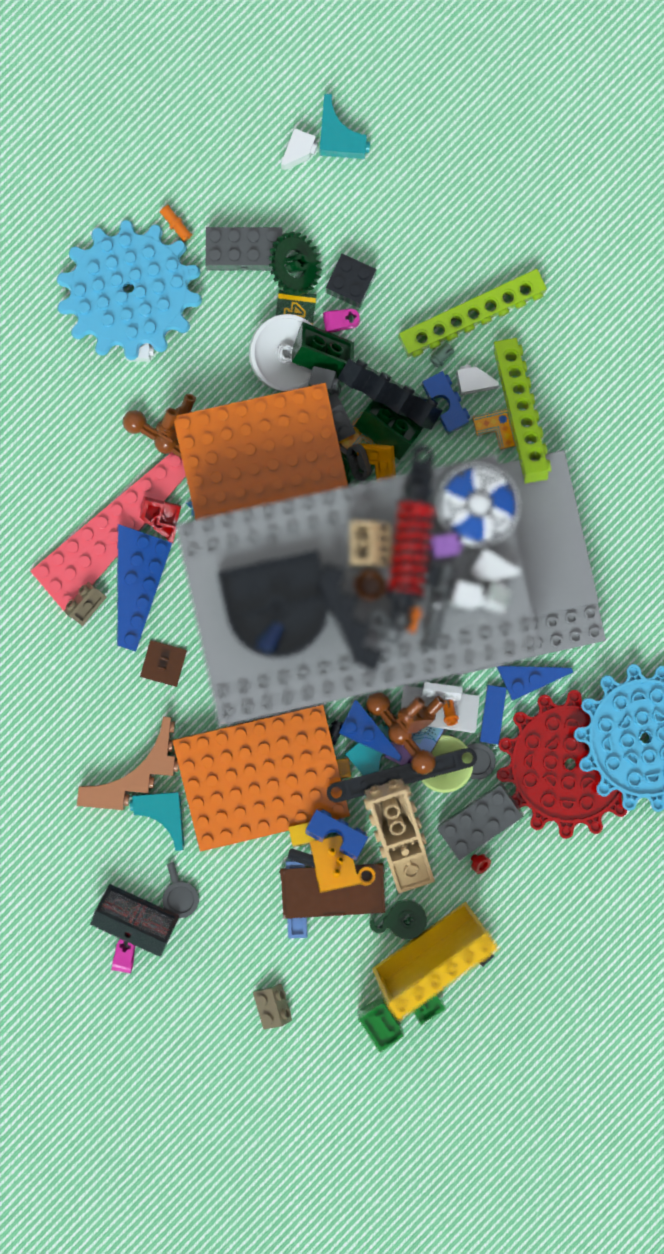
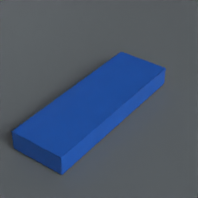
[479,685,507,745]

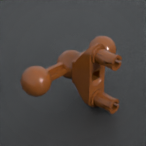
[122,394,196,458]
[366,692,446,775]

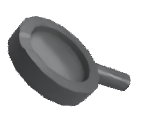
[449,734,496,780]
[162,862,199,918]

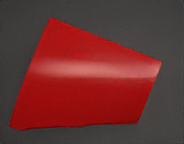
[140,497,181,543]

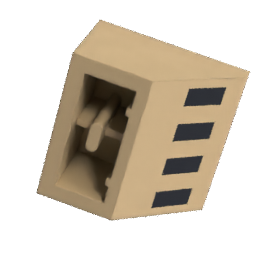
[349,521,391,566]

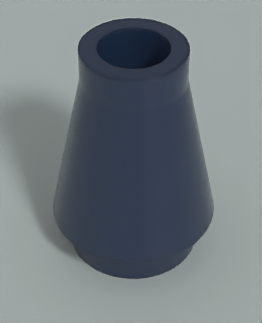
[256,621,284,654]

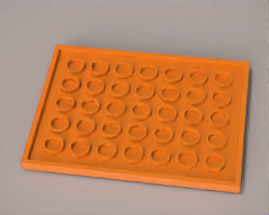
[174,383,348,520]
[172,704,350,852]

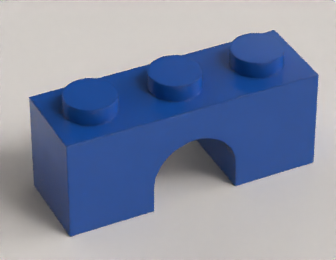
[421,371,470,435]
[305,810,368,861]

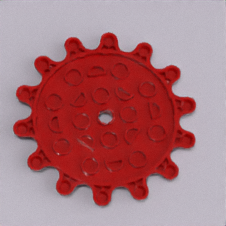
[497,690,627,839]

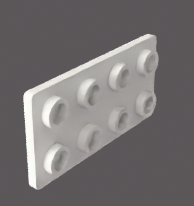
[401,682,479,733]

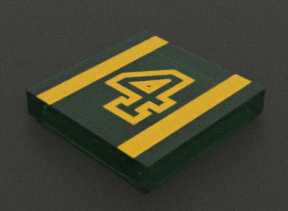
[276,290,317,325]

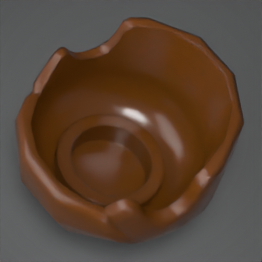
[354,570,386,601]

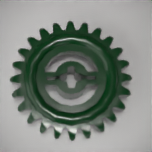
[269,232,322,296]

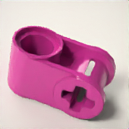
[323,309,360,333]
[112,939,136,974]

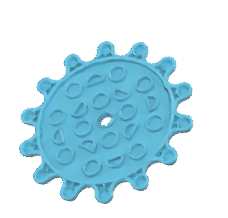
[57,220,202,360]
[574,664,664,812]

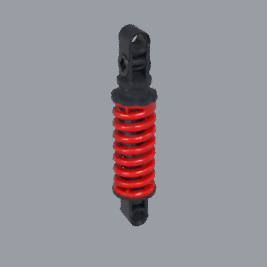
[385,445,437,631]

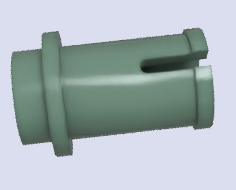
[430,343,454,367]

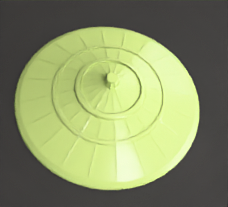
[421,735,473,793]

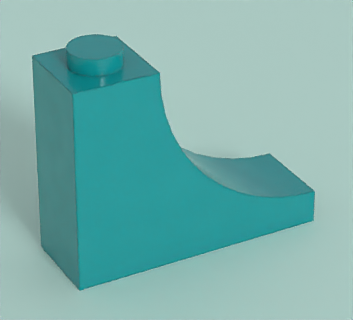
[320,94,370,159]
[345,724,391,775]
[129,791,185,851]

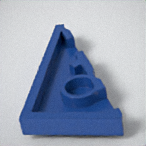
[497,666,573,700]
[339,700,402,762]

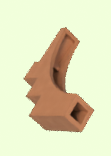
[77,716,179,810]

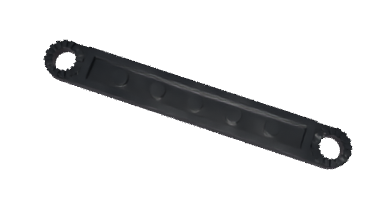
[326,748,477,802]

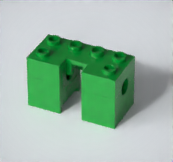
[358,993,446,1052]

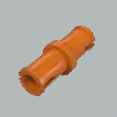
[159,205,193,242]

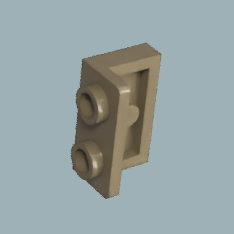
[64,582,107,626]
[253,984,292,1030]

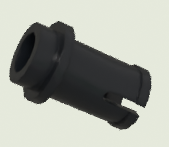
[330,719,343,745]

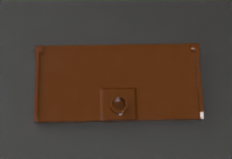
[279,863,385,919]

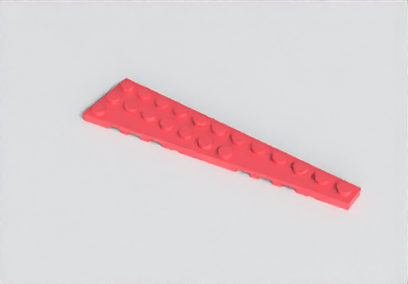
[30,453,186,611]

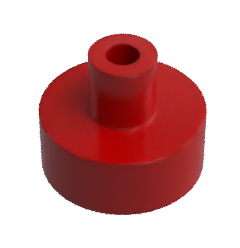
[471,854,491,874]

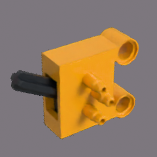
[287,829,376,893]

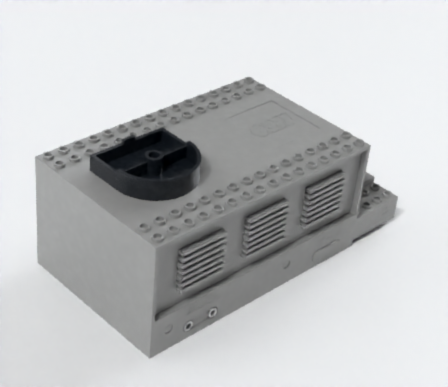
[175,450,606,726]

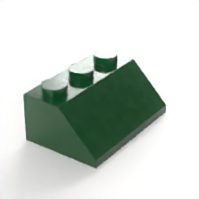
[292,322,354,382]
[354,400,423,460]

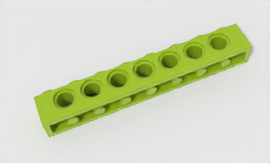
[398,269,547,358]
[494,338,551,483]

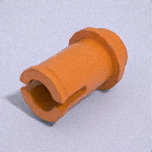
[407,607,423,634]
[443,700,459,726]

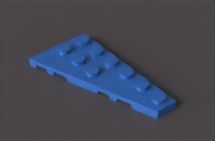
[117,524,172,652]

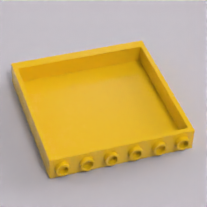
[372,901,499,1020]

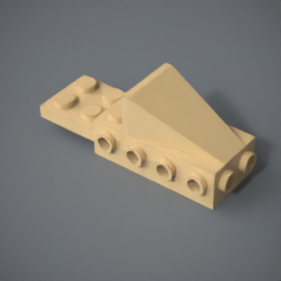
[363,778,435,894]

